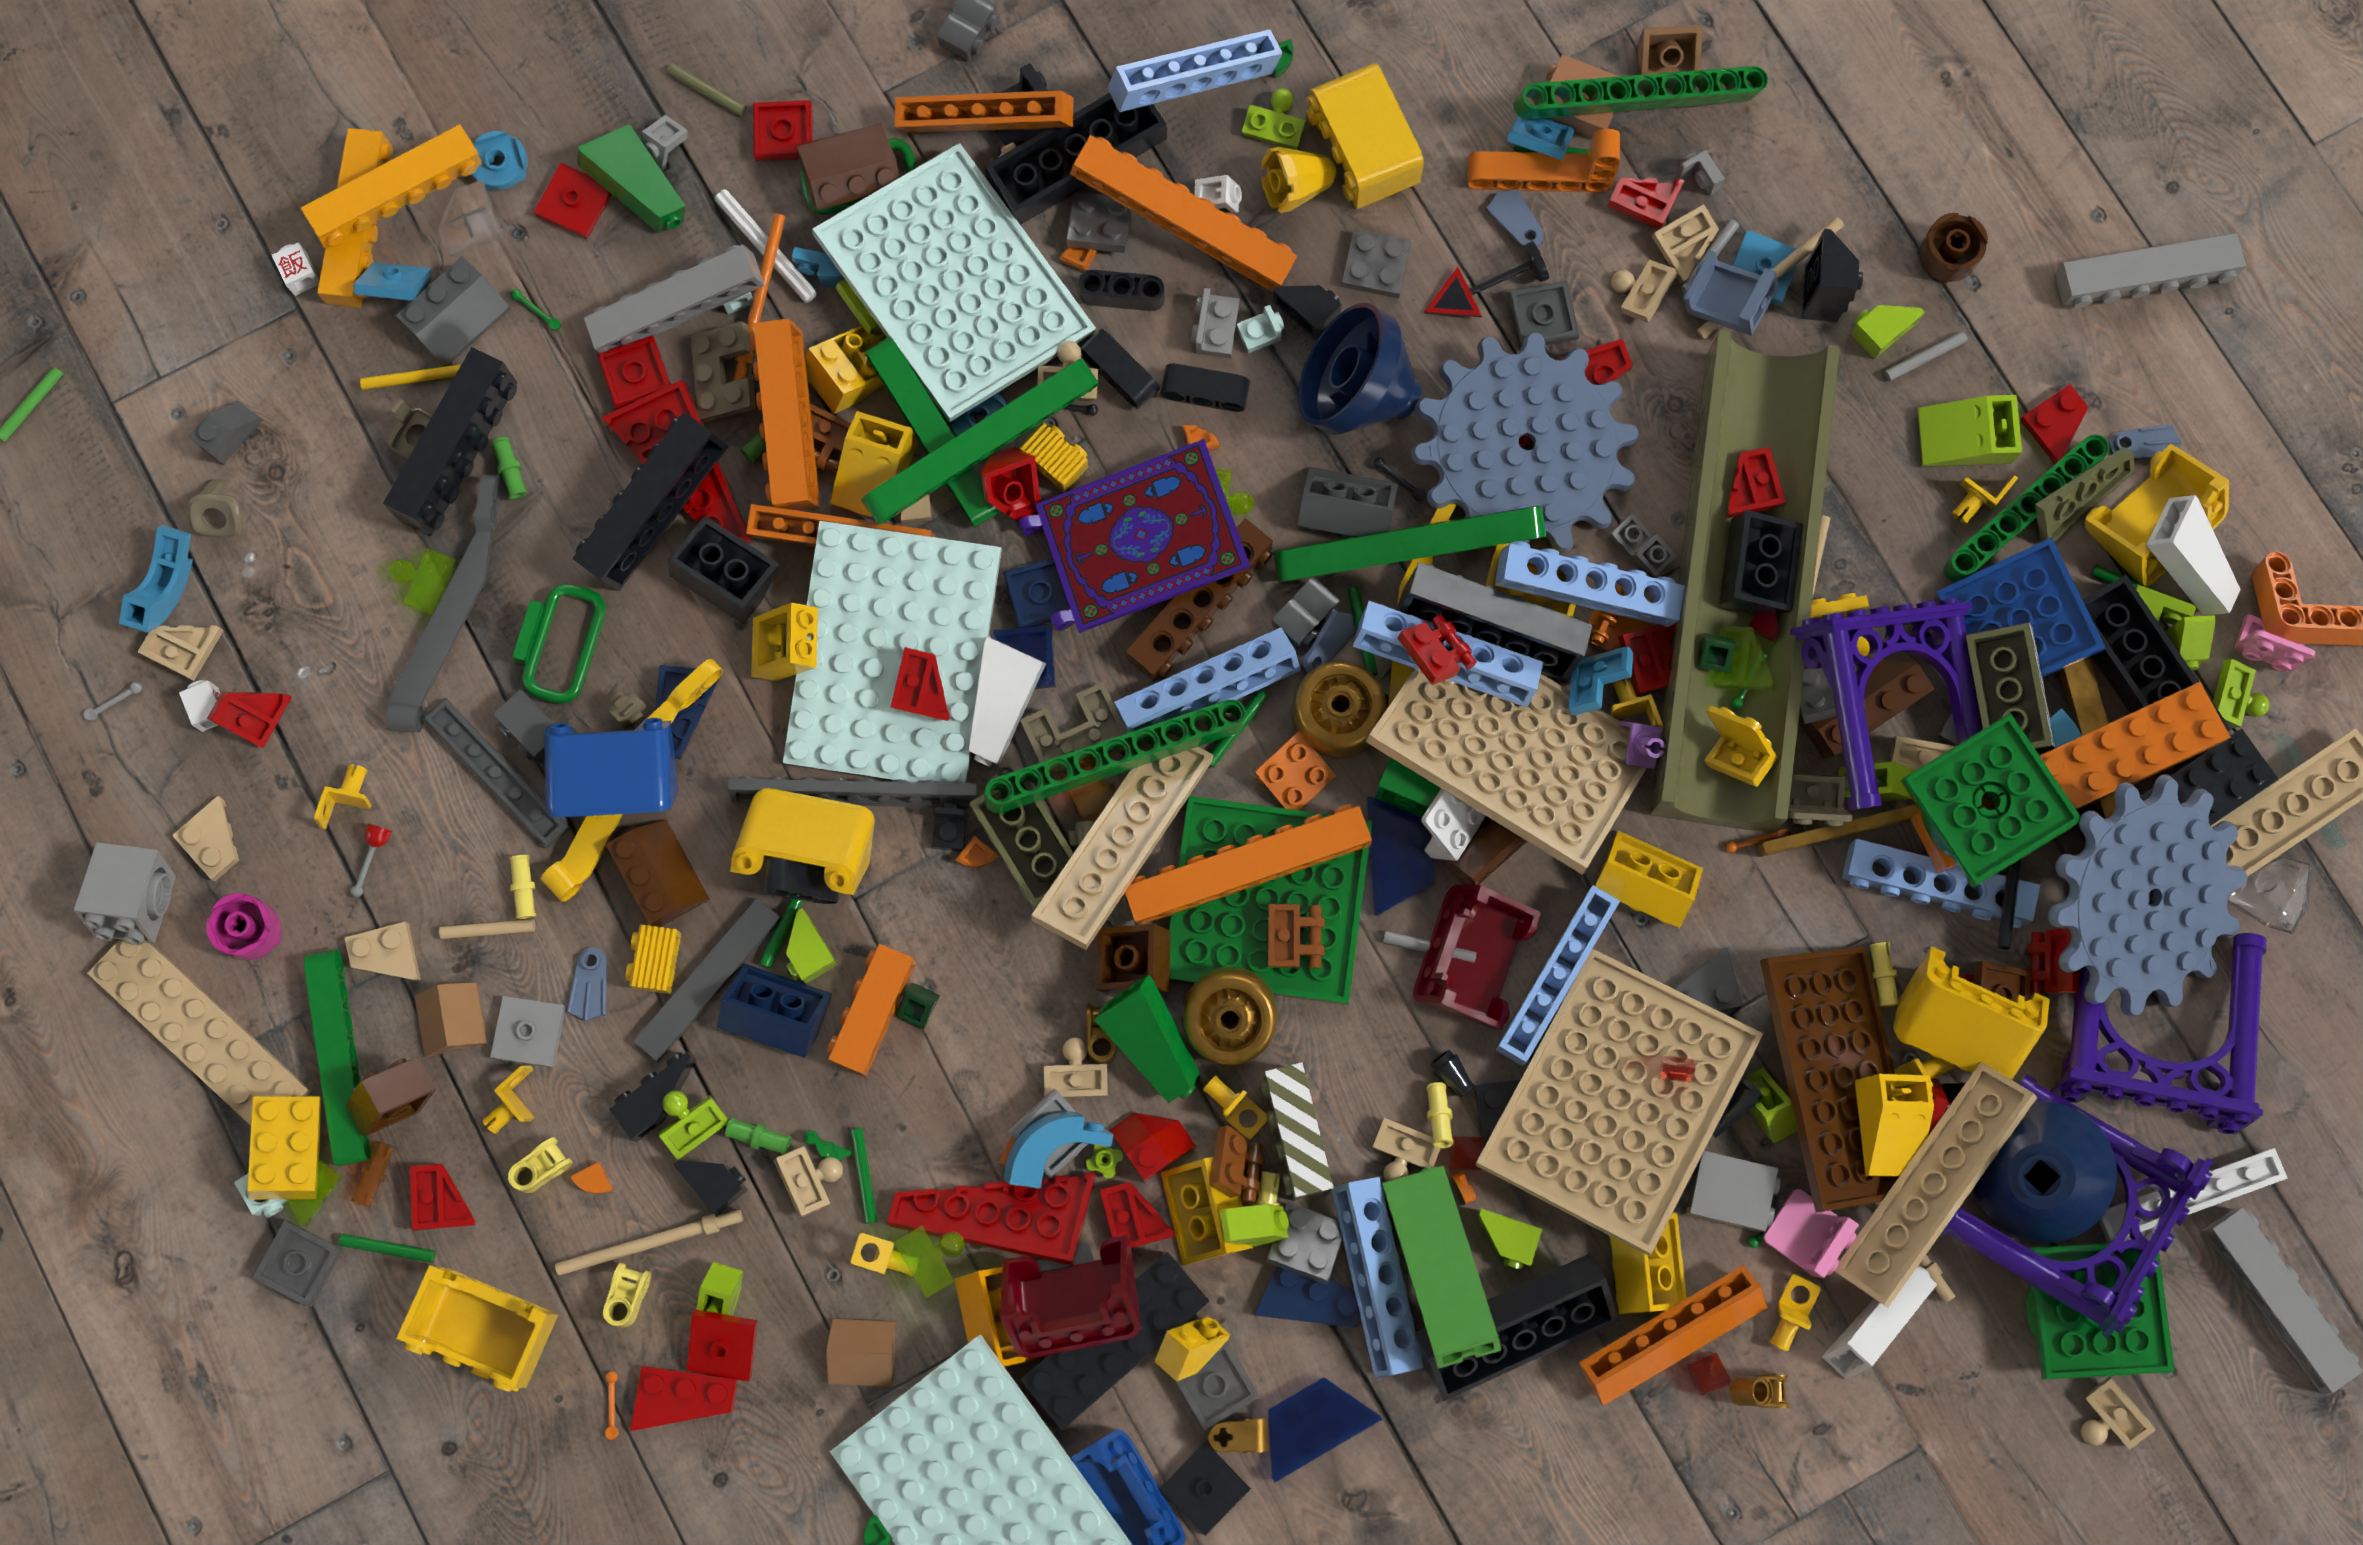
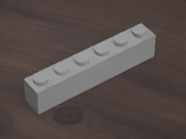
[2055,233,2246,308]
[584,245,765,353]
[2202,1208,2363,1393]

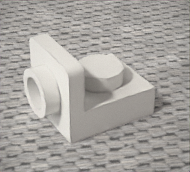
[1194,175,1242,213]

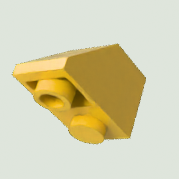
[1154,1316,1230,1381]

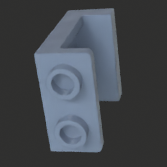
[1683,251,1778,336]

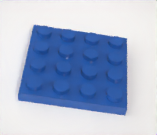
[1936,537,2106,678]

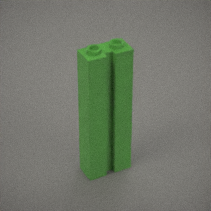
[1382,1166,1501,1369]

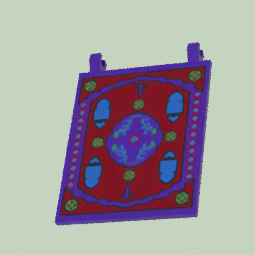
[1019,439,1251,633]

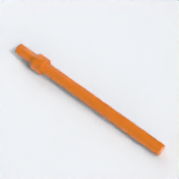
[732,213,786,382]

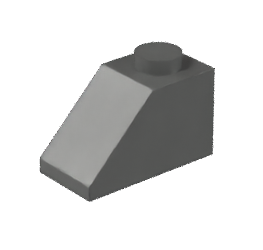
[188,401,262,465]

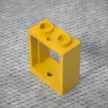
[751,602,818,681]

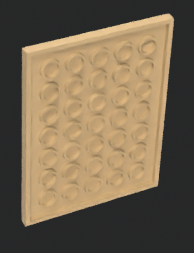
[1366,668,1646,875]
[1476,949,1763,1256]

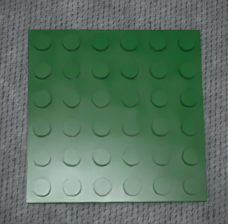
[1169,796,1372,1005]

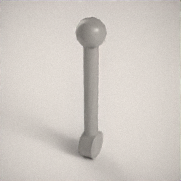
[83,682,142,721]

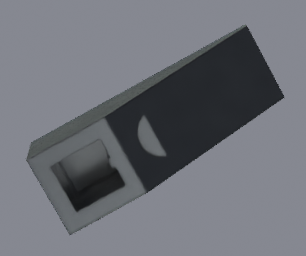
[610,1052,696,1142]

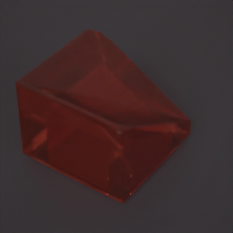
[1449,1136,1483,1171]
[1686,1352,1731,1395]

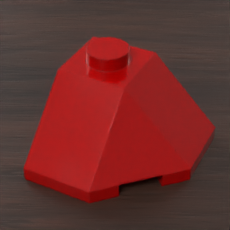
[981,447,1041,521]
[1109,1112,1197,1182]

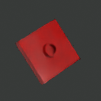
[753,100,813,161]
[534,163,612,239]
[597,335,671,410]
[686,1309,758,1382]

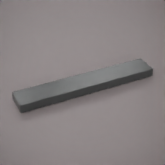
[423,698,570,849]
[633,898,781,1062]

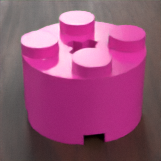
[206,893,281,961]

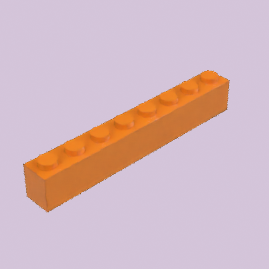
[1070,135,1298,292]
[1124,804,1372,925]

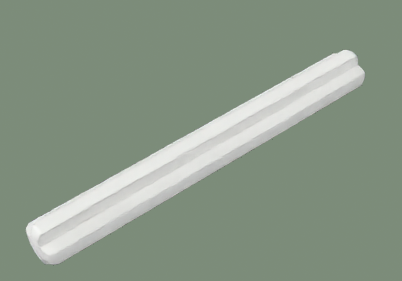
[715,189,817,303]

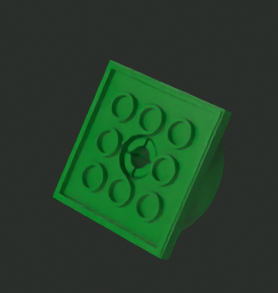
[1901,713,2081,888]
[2026,1243,2175,1380]

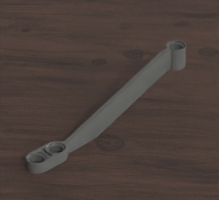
[386,474,501,733]

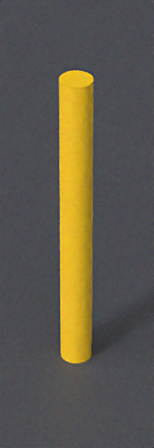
[360,364,462,390]

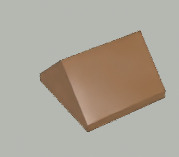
[1637,25,1703,75]
[414,982,488,1057]
[826,1319,897,1387]

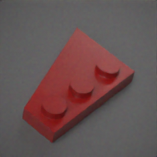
[630,1366,738,1431]

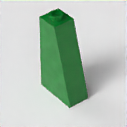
[577,124,685,233]
[1095,974,1200,1103]

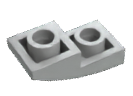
[1608,513,1677,577]

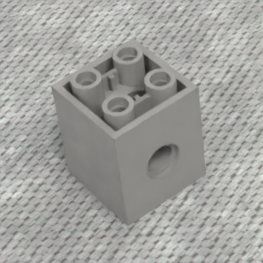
[74,842,176,945]

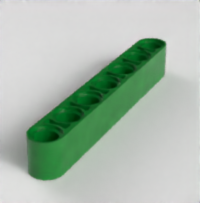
[864,336,1000,528]
[1944,434,2110,582]
[304,949,371,1167]

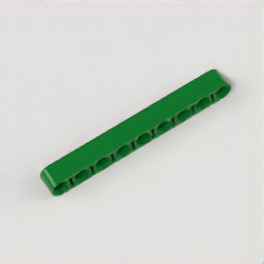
[1513,66,1768,119]
[861,358,1099,526]
[1273,505,1546,582]
[984,699,1246,813]

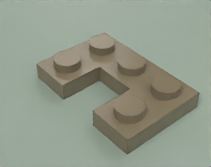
[690,321,756,423]
[1020,682,1128,775]

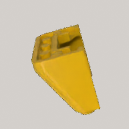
[2085,443,2229,586]
[730,788,875,895]

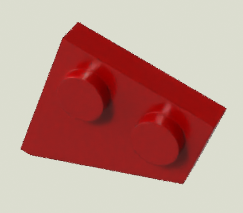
[2020,384,2089,464]
[1726,447,1786,519]
[1618,623,1676,695]

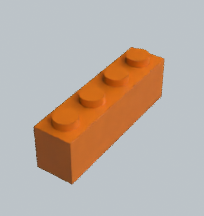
[827,944,916,1077]

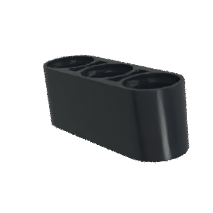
[1079,270,1165,311]
[1080,329,1160,409]
[1160,363,1251,412]
[764,858,839,904]

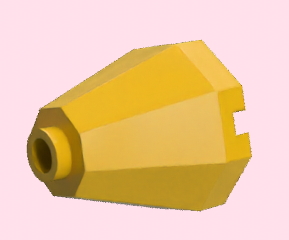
[1261,147,1336,213]

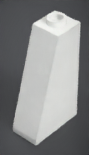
[2147,495,2241,615]
[969,637,1046,767]
[1822,1266,1937,1380]

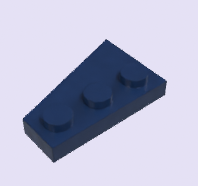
[655,665,720,760]
[1254,1266,1360,1328]

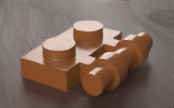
[810,404,851,473]
[1268,904,1325,969]
[1209,1125,1264,1206]

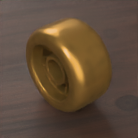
[1293,661,1386,757]
[1183,966,1278,1065]

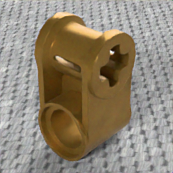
[1086,1004,1117,1065]
[1729,1375,1790,1408]
[1207,1418,1270,1453]

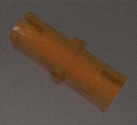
[351,1141,396,1208]

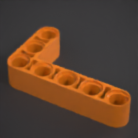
[1467,129,1620,193]
[2252,551,2363,646]

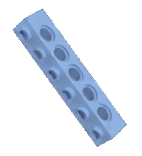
[1107,29,1283,112]
[1495,541,1685,627]
[1353,601,1543,707]
[1114,628,1301,744]
[1842,838,2040,928]
[1495,885,1620,1066]
[1332,1177,1424,1379]

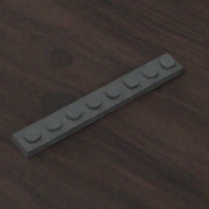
[728,776,978,808]

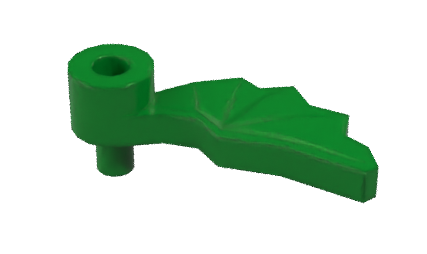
[804,1130,854,1161]

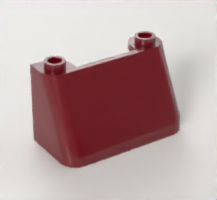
[1413,884,1541,1030]
[1000,1235,1140,1358]

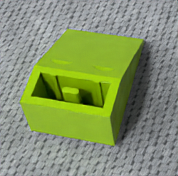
[1917,395,2022,466]

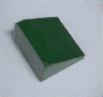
[1698,633,1736,673]
[896,983,940,1030]

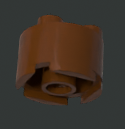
[1918,213,1988,284]

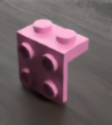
[2233,614,2315,672]
[1763,1189,1859,1278]

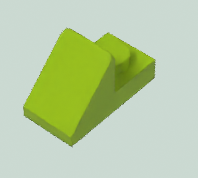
[2135,585,2197,625]

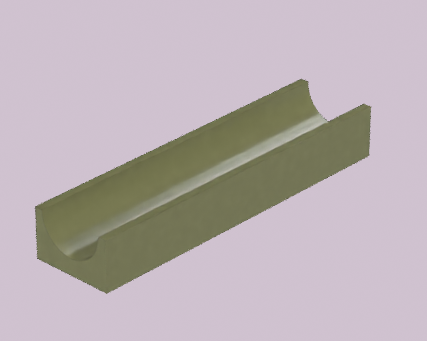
[1650,329,1840,833]

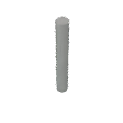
[1681,219,1739,292]
[1884,331,1968,382]
[1383,931,1477,963]

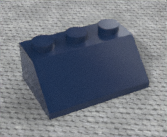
[717,964,832,1058]

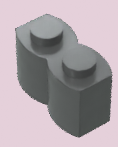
[937,0,999,61]
[1272,577,1340,649]

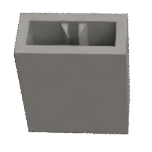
[1685,1151,1781,1233]

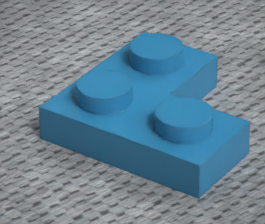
[1568,646,1633,716]

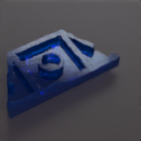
[1367,797,1435,916]
[1268,1377,1382,1483]

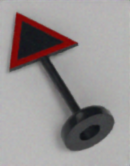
[1424,241,1549,317]

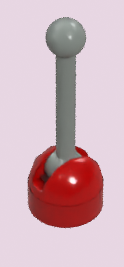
[350,823,392,898]

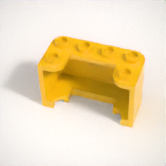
[1306,63,1424,210]
[1893,946,2050,1080]
[396,1265,558,1392]

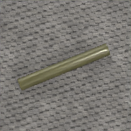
[667,63,746,117]

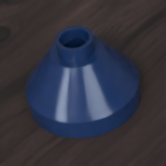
[1298,303,1422,435]
[1973,1100,2117,1243]

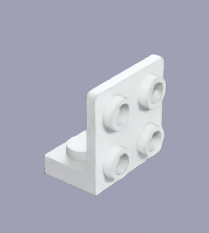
[1421,788,1486,861]

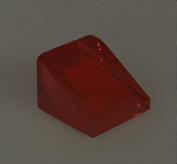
[1660,1055,1695,1082]

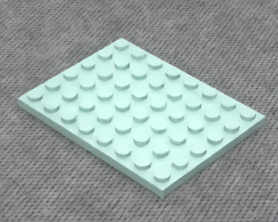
[812,143,1096,422]
[783,521,1002,783]
[830,1335,1132,1545]

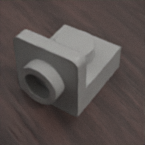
[641,115,688,167]
[1677,150,1725,196]

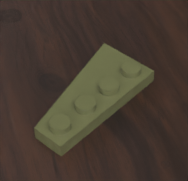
[2035,447,2135,543]

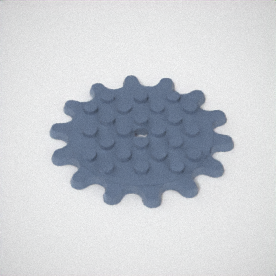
[1411,332,1639,553]
[2048,775,2247,1016]

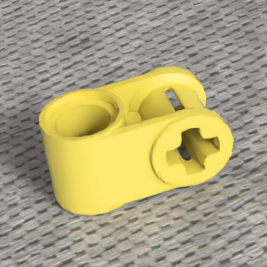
[508,1137,573,1193]
[603,1263,651,1328]

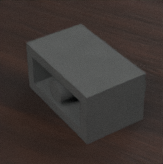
[493,689,554,763]

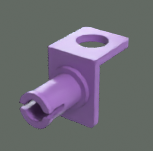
[1620,721,1665,768]

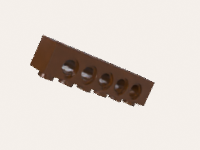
[1126,518,1273,682]

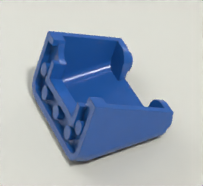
[544,718,678,817]
[1070,1429,1185,1545]

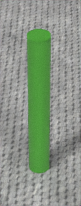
[0,366,64,442]

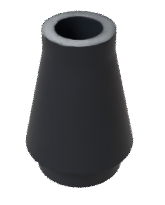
[1430,1049,1475,1098]

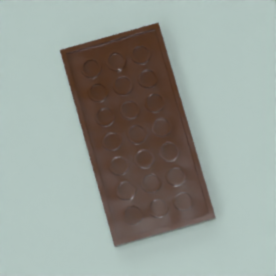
[1760,946,1899,1213]

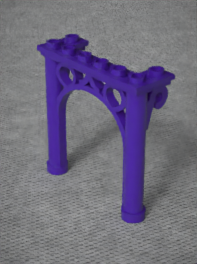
[1790,598,1983,810]
[2050,933,2267,1135]
[1941,1074,2213,1338]

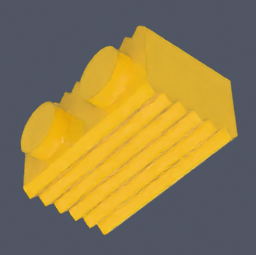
[1019,422,1088,493]
[626,924,681,994]

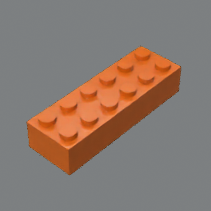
[750,318,821,511]

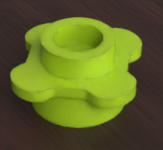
[1086,1145,1123,1179]

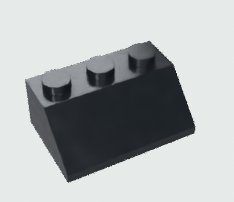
[1801,229,1863,322]
[1719,510,1803,613]
[668,516,779,624]

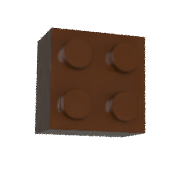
[1096,924,1171,997]
[346,1057,436,1137]

